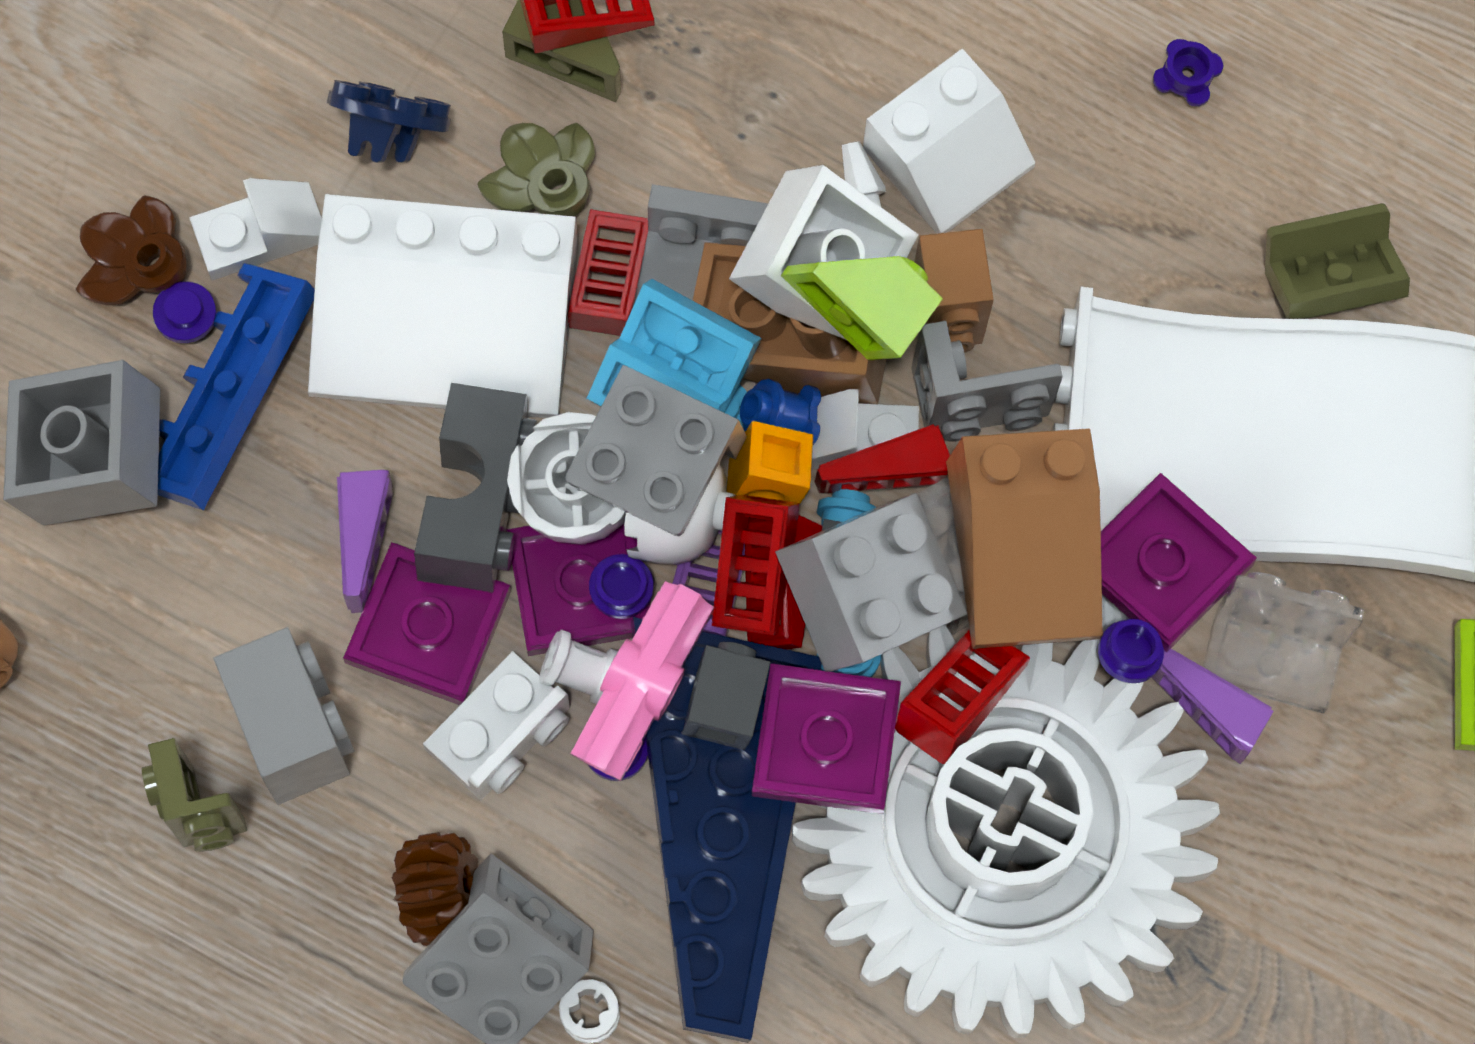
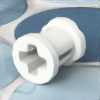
[539,630,618,704]

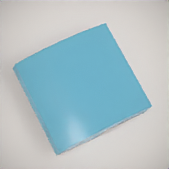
[586,279,762,413]

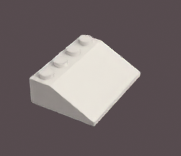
[308,194,578,418]

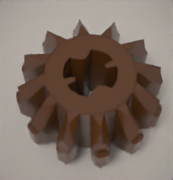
[391,832,478,946]

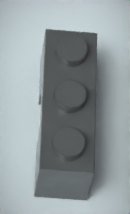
[414,383,537,592]

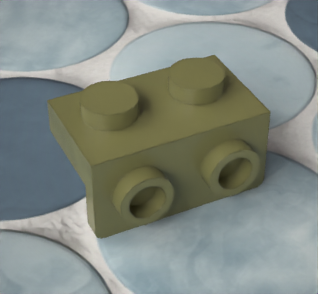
[1265,203,1410,319]
[142,738,247,852]

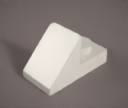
[189,178,322,281]
[811,389,919,469]

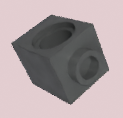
[681,642,770,750]

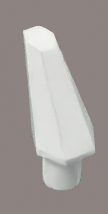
[842,141,886,207]

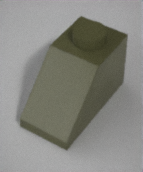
[502,0,621,102]

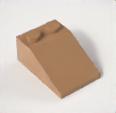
[693,242,886,404]
[946,428,1103,649]

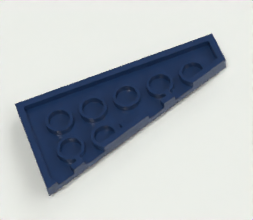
[631,617,822,1043]

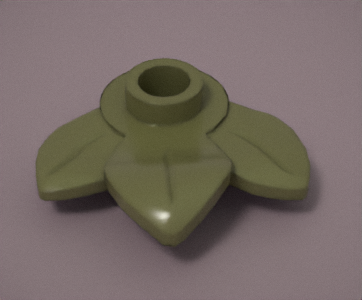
[477,123,595,217]

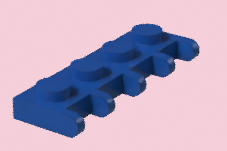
[157,263,315,510]

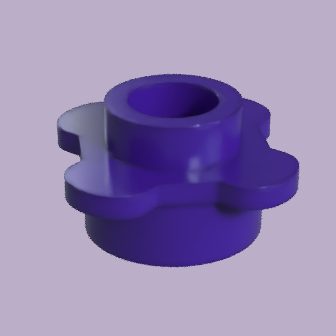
[1153,39,1224,107]

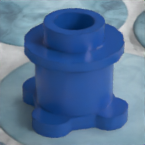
[740,379,821,445]

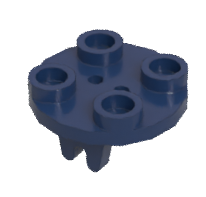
[327,80,451,163]

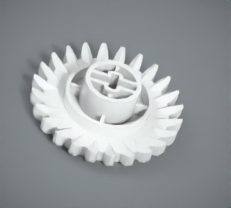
[792,625,1220,1038]

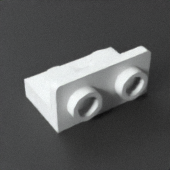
[423,651,570,801]

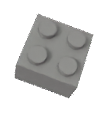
[3,360,160,526]
[775,493,967,672]
[213,627,355,805]

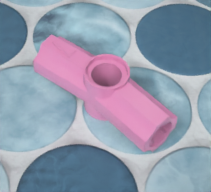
[570,581,714,781]

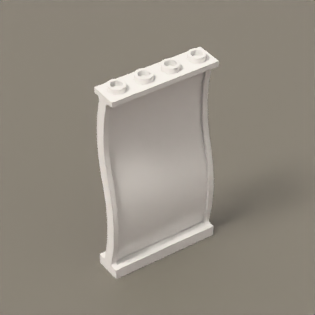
[1053,287,1475,582]

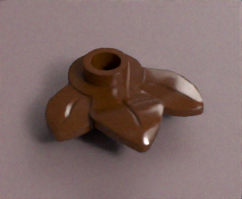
[76,195,187,305]

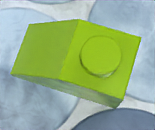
[781,256,943,360]

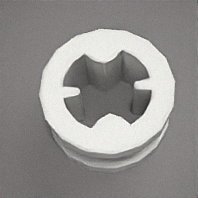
[559,979,620,1044]

